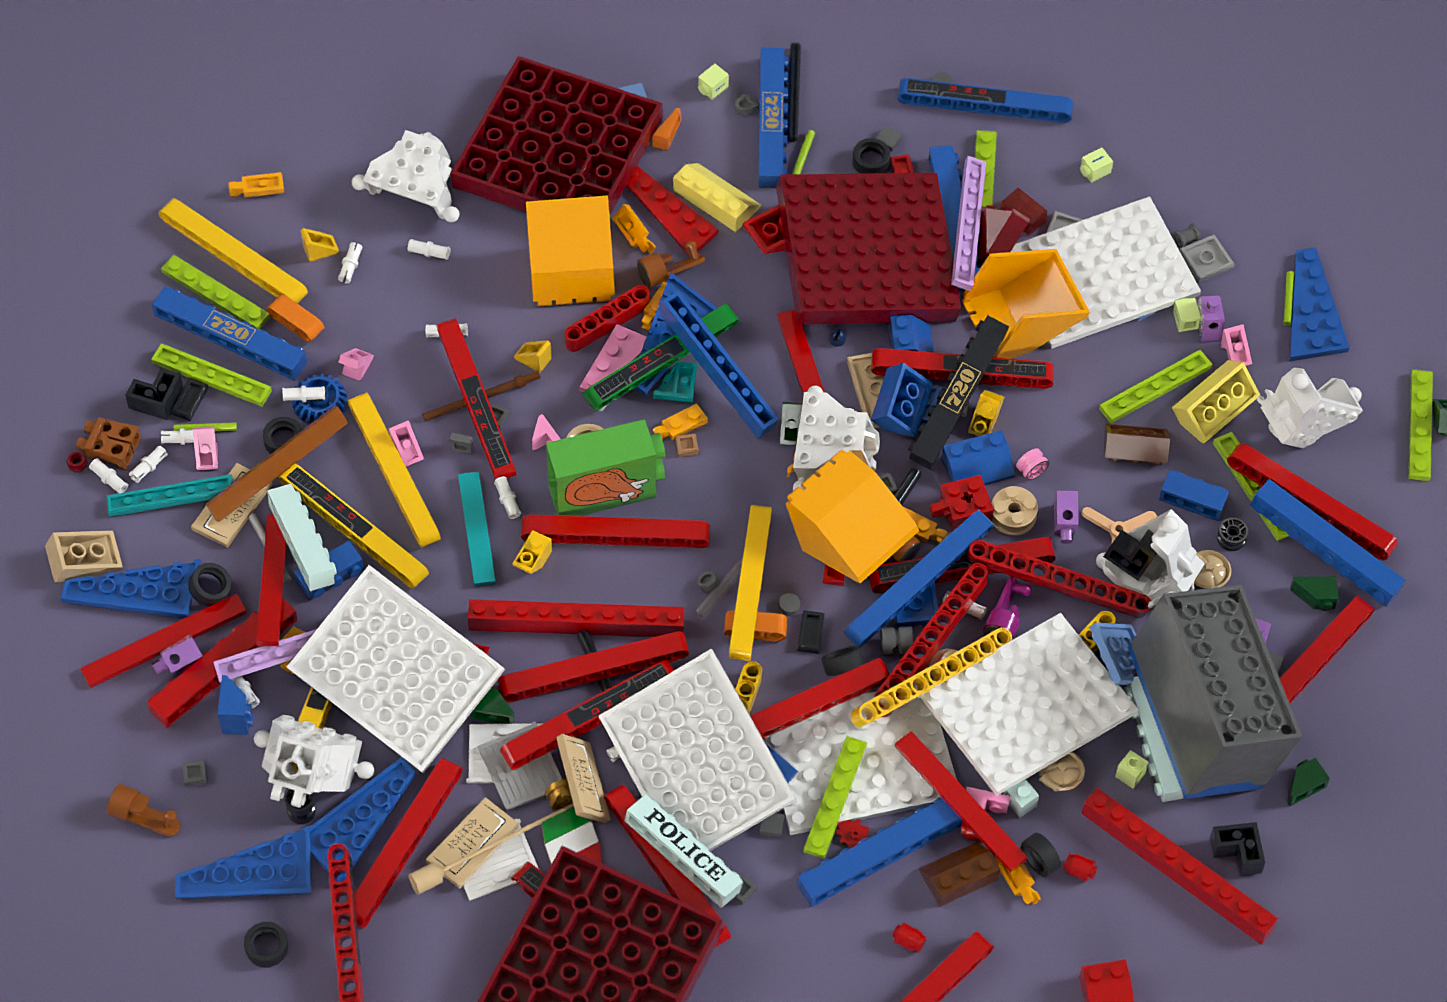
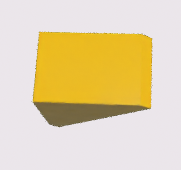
[301,228,339,262]
[514,340,551,373]

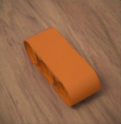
[266,294,325,343]
[724,610,787,642]

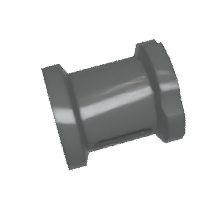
[1174,224,1201,248]

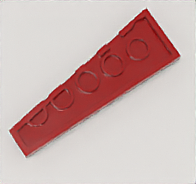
[626,166,718,257]

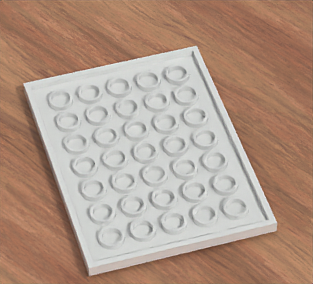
[1011,197,1201,349]
[287,565,505,773]
[920,613,1138,796]
[599,649,797,851]
[764,683,957,835]

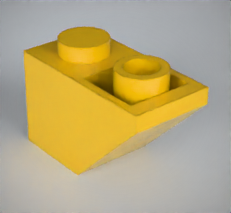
[968,390,1004,436]
[512,530,552,574]

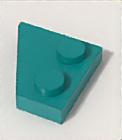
[653,361,697,403]

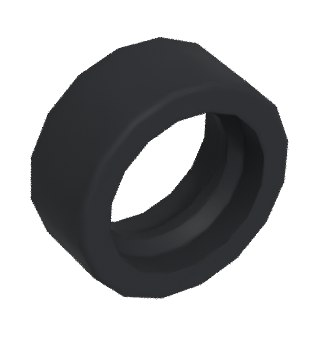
[852,138,891,174]
[263,417,302,454]
[188,563,232,606]
[821,646,865,676]
[1020,833,1061,877]
[244,922,288,967]

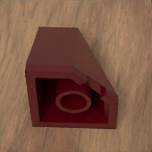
[977,205,1030,264]

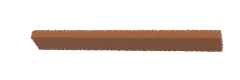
[205,406,348,522]

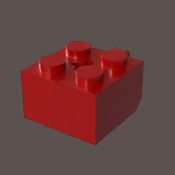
[930,475,994,530]

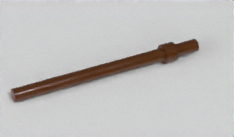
[422,371,541,421]

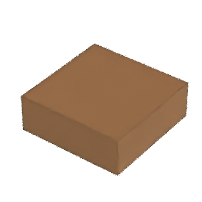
[675,433,699,457]

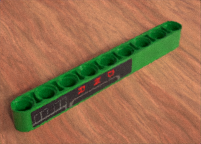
[582,304,739,411]

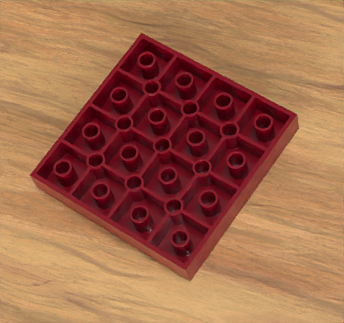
[451,56,663,216]
[776,173,961,325]
[478,845,724,1002]

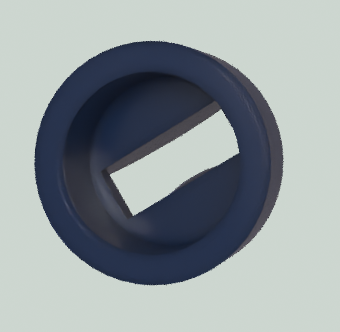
[829,329,846,347]

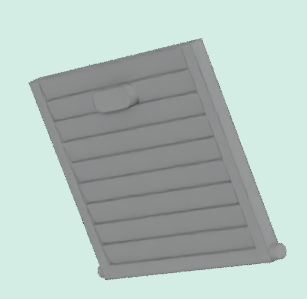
[478,721,562,811]

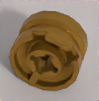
[545,779,573,811]

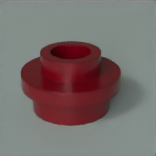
[66,452,88,472]

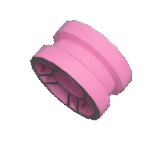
[1016,448,1050,480]

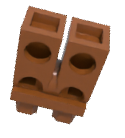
[76,417,142,470]

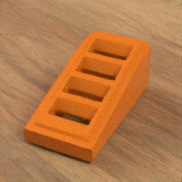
[653,108,681,151]

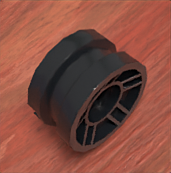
[1217,517,1248,551]

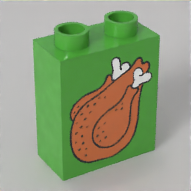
[546,419,665,516]

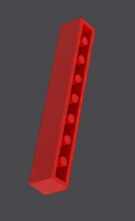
[147,599,298,729]

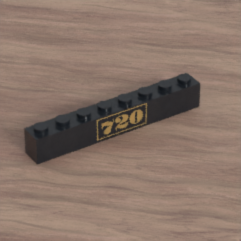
[908,315,1009,470]

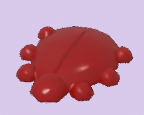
[836,819,869,849]

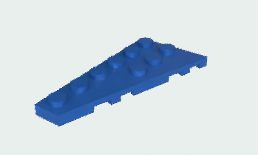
[1289,247,1350,361]
[634,272,717,396]
[61,559,201,618]
[310,757,416,882]
[175,826,311,899]

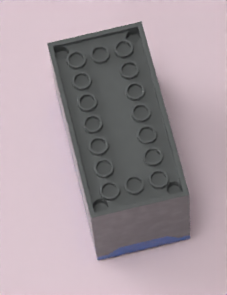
[1128,585,1303,799]

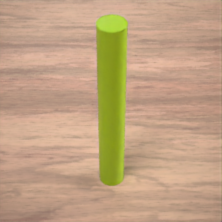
[792,130,815,174]
[1283,271,1295,326]
[174,422,237,431]

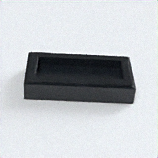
[171,378,209,421]
[797,610,824,654]

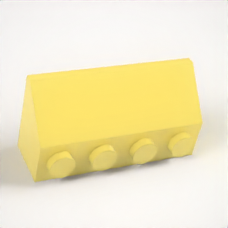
[673,163,761,232]
[1172,360,1261,443]

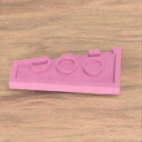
[580,324,646,392]

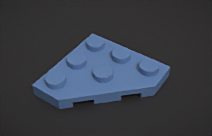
[1090,623,1136,685]

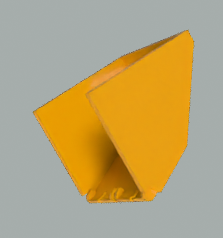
[526,196,615,306]
[962,249,1090,359]
[785,449,919,583]

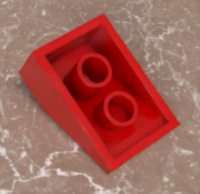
[742,205,786,255]
[1079,959,1134,1002]

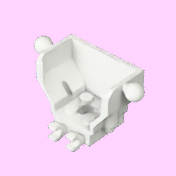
[352,130,459,222]
[1257,368,1363,449]
[793,386,880,491]
[1096,509,1205,609]
[254,715,374,808]

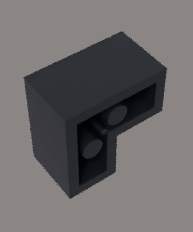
[125,368,183,420]
[1103,529,1157,581]
[1210,822,1266,876]

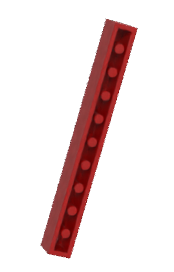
[468,599,684,637]
[1081,787,1278,945]

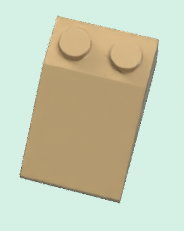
[45,531,123,582]

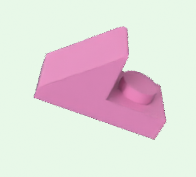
[1221,324,1252,366]
[339,348,374,381]
[532,414,560,451]
[389,420,424,467]
[193,426,218,470]
[966,787,1010,813]

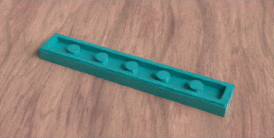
[458,472,496,587]
[107,474,233,517]

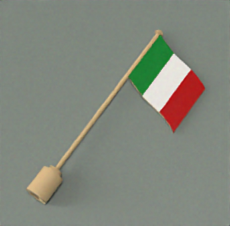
[408,803,602,895]

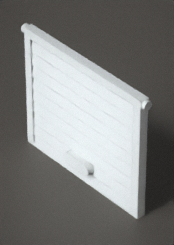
[466,723,543,783]
[463,818,538,901]

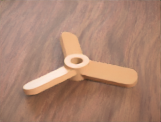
[1081,507,1157,543]

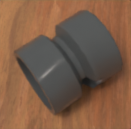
[880,627,913,656]

